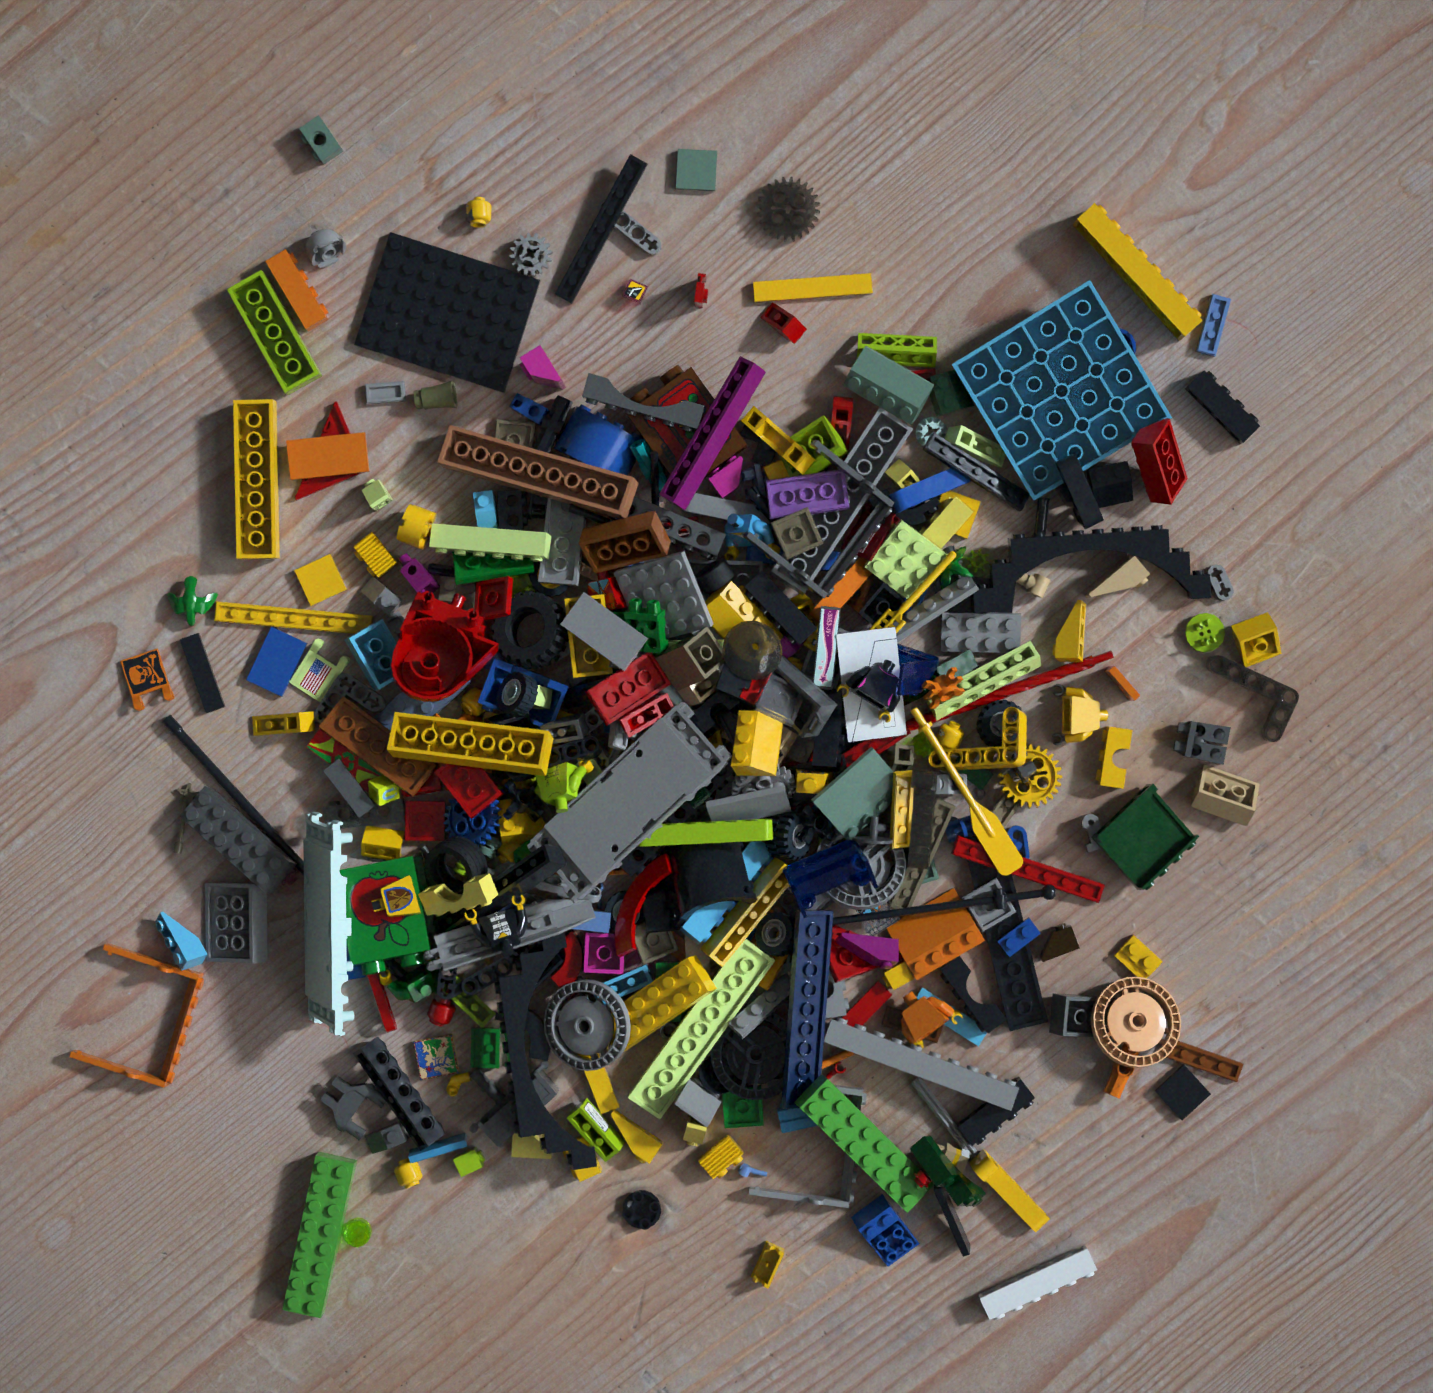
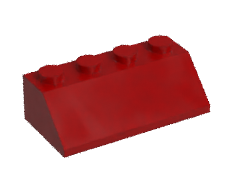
[1131,418,1188,505]

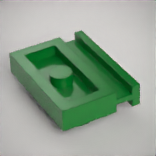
[470,1027,500,1069]

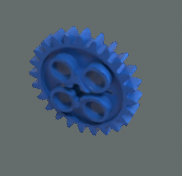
[443,799,502,847]

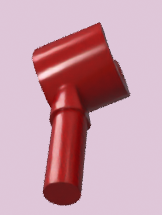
[825,1062,846,1080]

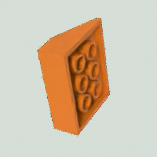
[886,888,985,980]

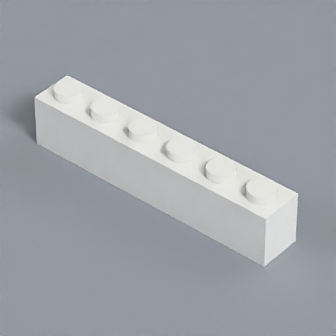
[978,1245,1097,1320]

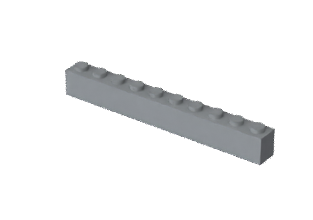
[824,1017,1019,1111]

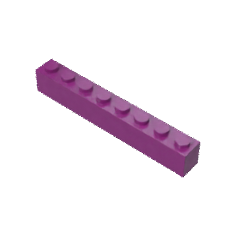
[659,356,766,510]

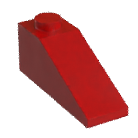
[831,396,853,461]
[619,693,674,738]

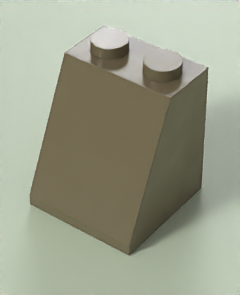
[655,627,727,691]

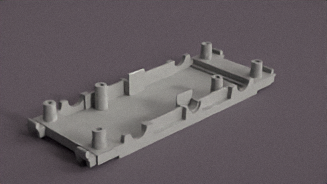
[527,702,732,904]

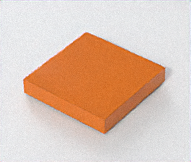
[1104,666,1140,701]

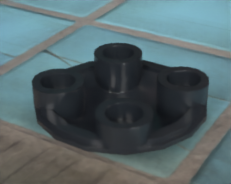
[622,1190,661,1230]

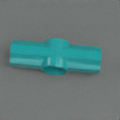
[630,439,668,497]

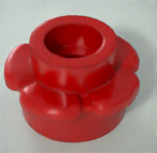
[913,1170,931,1188]

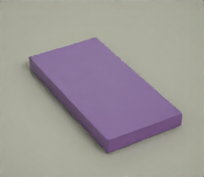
[766,470,850,521]

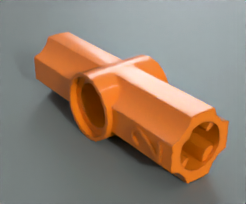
[1103,1043,1140,1099]

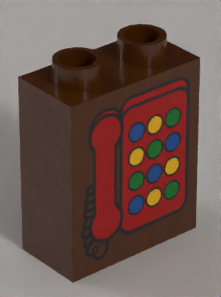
[627,365,747,478]

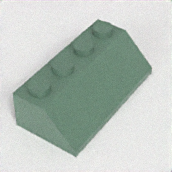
[843,346,934,425]

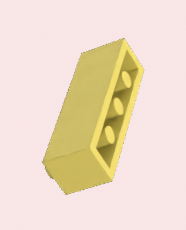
[919,496,974,549]

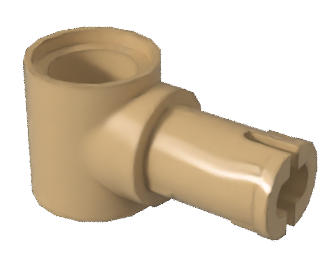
[1016,573,1051,598]

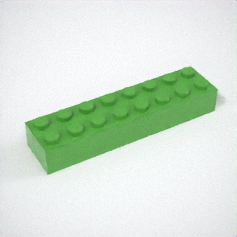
[794,1073,934,1213]
[282,1152,357,1318]

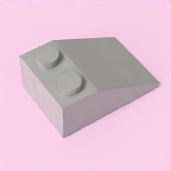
[675,1077,722,1127]

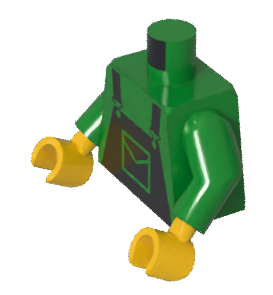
[379,947,443,1003]

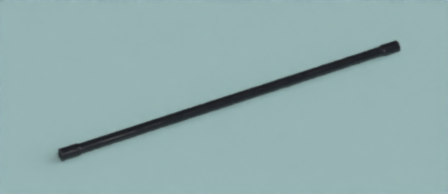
[162,715,407,979]

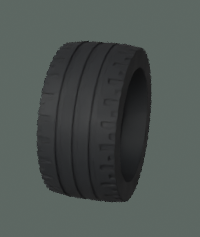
[424,836,488,895]

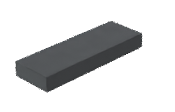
[323,759,376,818]

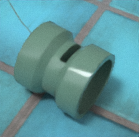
[479,836,502,860]

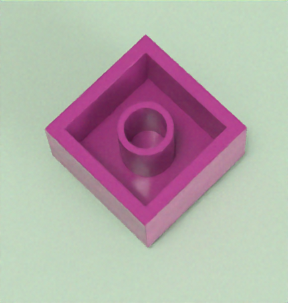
[583,933,624,974]

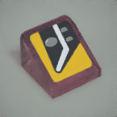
[622,279,648,305]

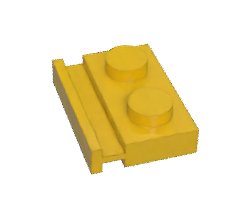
[1114,935,1163,983]

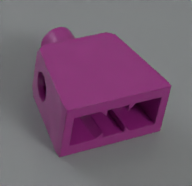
[398,553,440,595]

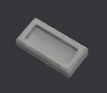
[365,381,406,404]

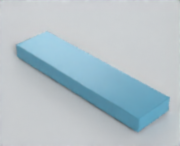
[916,987,987,1047]

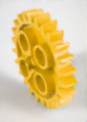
[997,744,1063,809]

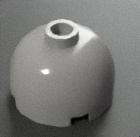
[305,229,346,268]

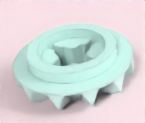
[916,417,947,447]

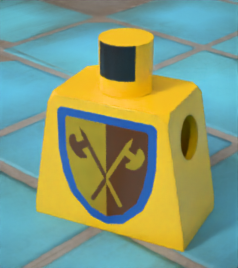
[795,769,833,794]
[371,875,421,917]

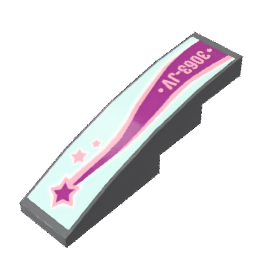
[813,606,841,690]

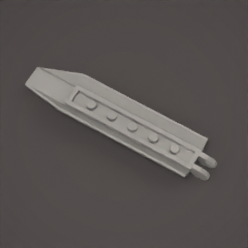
[423,899,596,971]

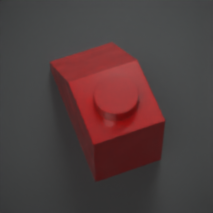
[760,302,807,344]

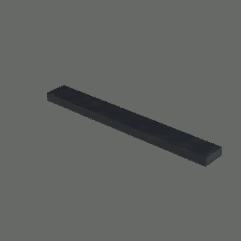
[555,154,648,304]

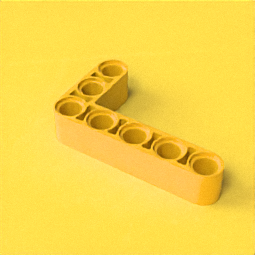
[928,707,1027,771]
[969,1149,1050,1232]

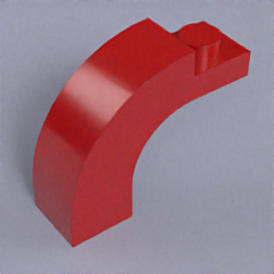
[551,930,583,988]

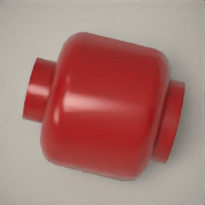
[427,996,456,1027]

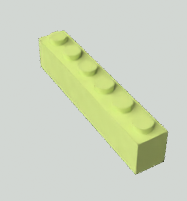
[429,523,551,562]

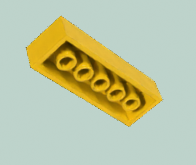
[610,955,717,1052]

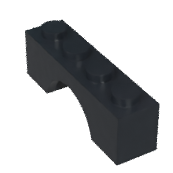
[940,956,1007,1033]

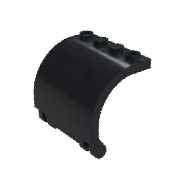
[658,842,757,927]

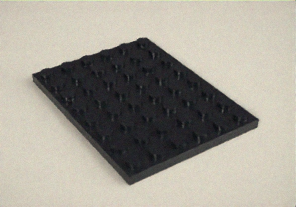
[354,232,540,393]

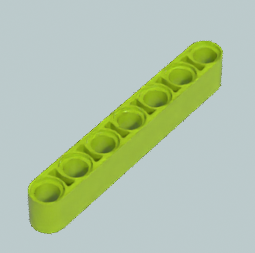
[638,819,773,847]

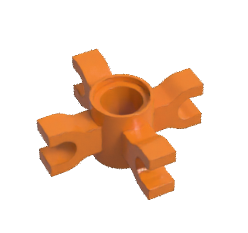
[921,667,965,709]

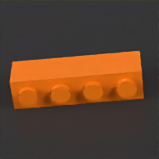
[265,249,329,332]

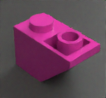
[709,456,743,499]

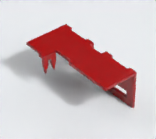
[739,670,772,705]

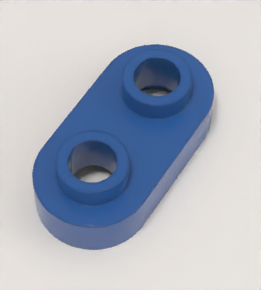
[1007,825,1030,859]

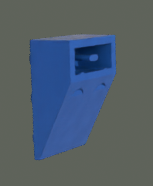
[851,1194,920,1267]

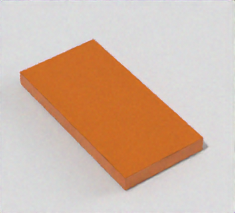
[286,432,370,480]

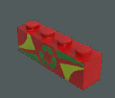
[306,729,381,793]

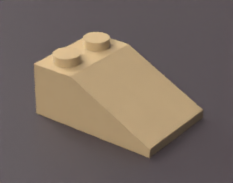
[1084,556,1150,598]

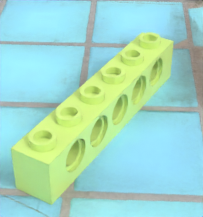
[927,641,1041,720]

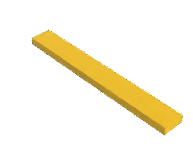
[214,601,373,634]

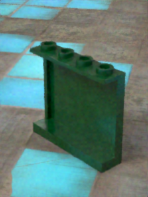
[1091,784,1199,890]

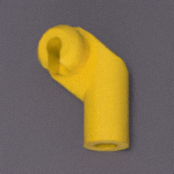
[446,1072,471,1097]

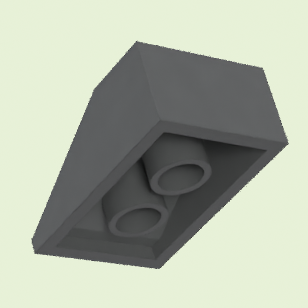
[1049,993,1115,1037]

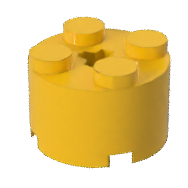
[397,504,437,550]

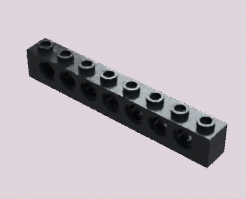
[621,745,736,877]

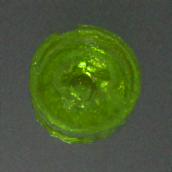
[343,1218,372,1247]

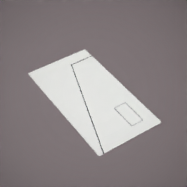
[836,627,907,742]

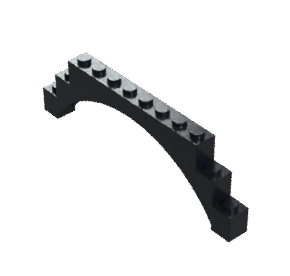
[971,525,1211,613]
[494,932,597,1170]

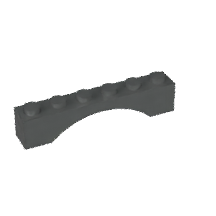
[582,373,705,433]

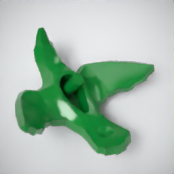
[940,546,973,590]
[167,576,218,626]

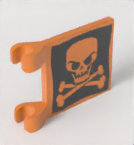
[120,648,174,711]

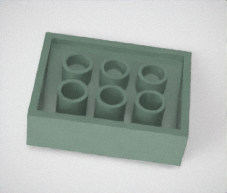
[811,747,893,841]

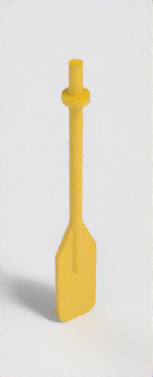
[910,706,1023,876]

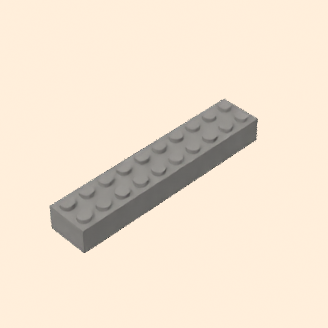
[770,407,913,596]

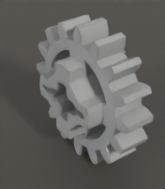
[510,233,553,276]

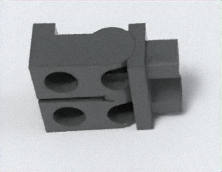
[1173,721,1231,765]

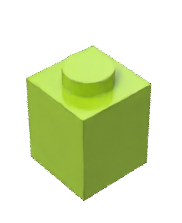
[453,1147,485,1177]

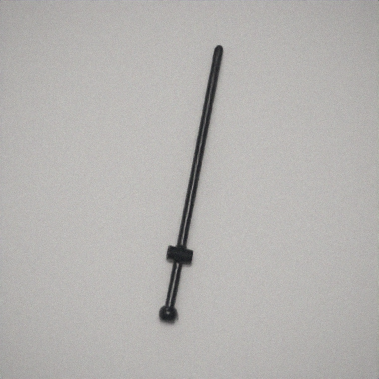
[833,884,1056,925]

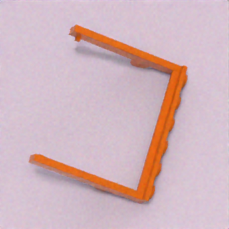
[69,943,204,1088]

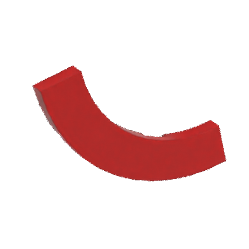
[615,854,673,957]

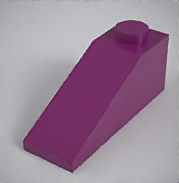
[836,933,899,969]

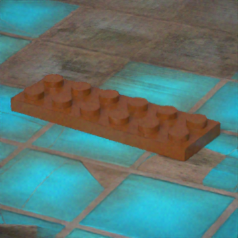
[319,696,437,797]

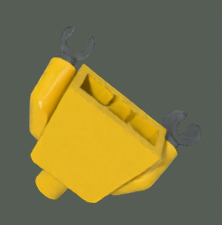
[1052,684,1108,746]

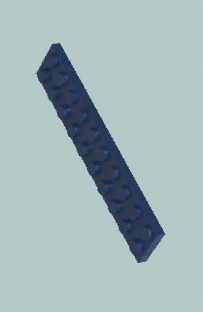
[781,910,834,1109]

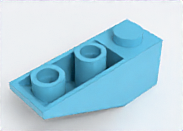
[155,912,207,971]

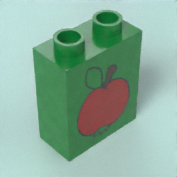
[339,856,432,975]

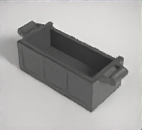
[751,656,837,738]
[470,1060,559,1147]

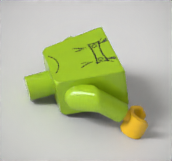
[535,760,594,813]

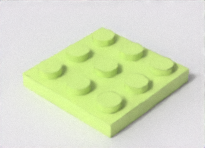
[864,519,948,599]

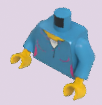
[724,513,780,561]

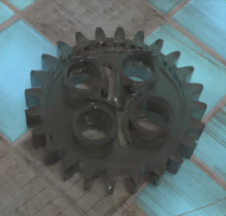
[756,177,820,242]

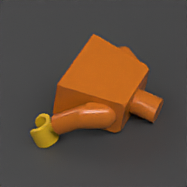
[901,992,963,1049]

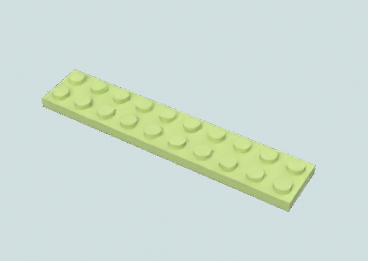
[628,939,775,1119]

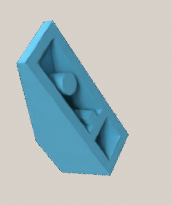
[473,490,499,529]

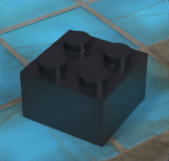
[847,573,905,629]

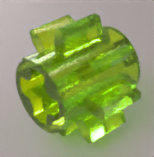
[965,548,990,573]
[912,732,935,758]

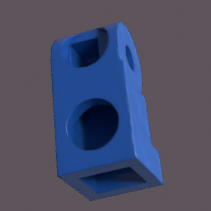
[509,393,550,426]

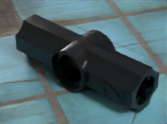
[533,395,573,453]

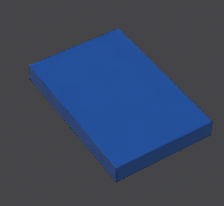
[246,627,308,697]

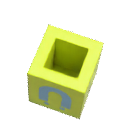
[368,775,400,806]

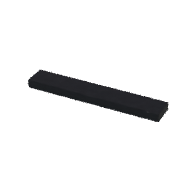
[923,432,1030,512]

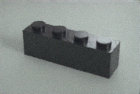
[1185,370,1260,444]
[743,571,817,646]
[812,689,846,772]
[957,1077,1035,1146]

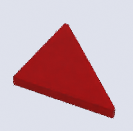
[295,401,362,501]
[829,925,903,983]

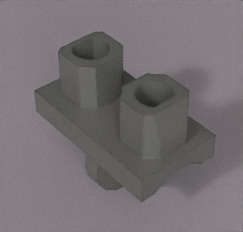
[1001,751,1037,784]

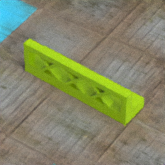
[857,333,937,367]

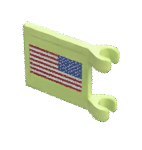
[289,638,350,702]

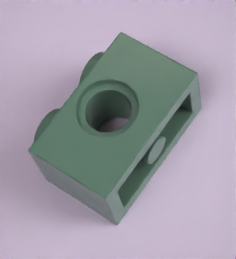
[299,115,343,164]

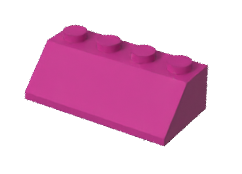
[519,345,566,390]

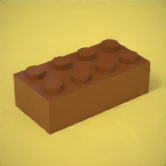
[579,511,671,573]

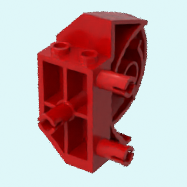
[391,591,499,702]

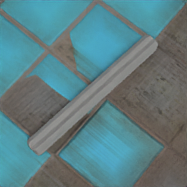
[911,1077,978,1159]

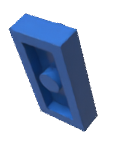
[997,917,1041,957]

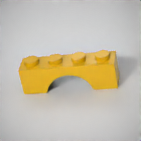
[741,406,816,475]

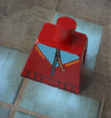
[588,570,627,611]

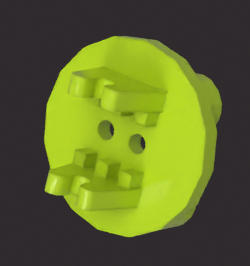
[1185,613,1225,652]

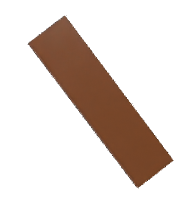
[1166,1041,1244,1082]

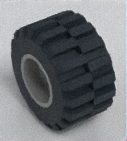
[976,700,1022,747]
[765,810,813,860]

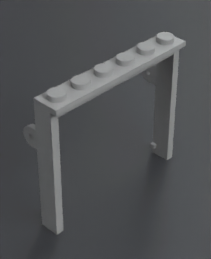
[749,1077,867,1208]

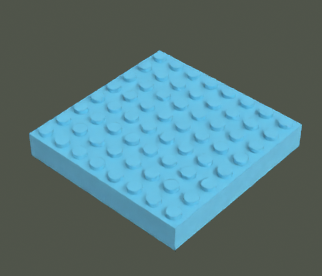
[952,280,1172,501]

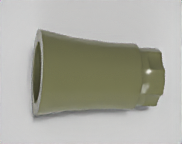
[414,381,458,410]

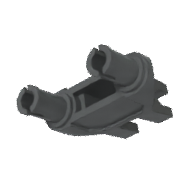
[320,1076,386,1141]

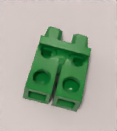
[624,598,669,654]

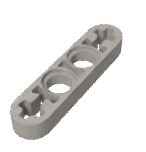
[598,199,662,255]

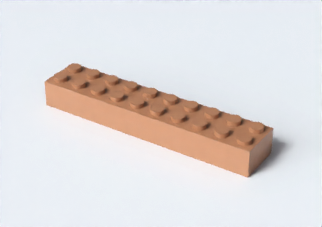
[437,425,639,519]

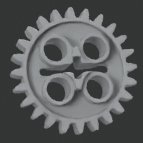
[731,764,796,798]

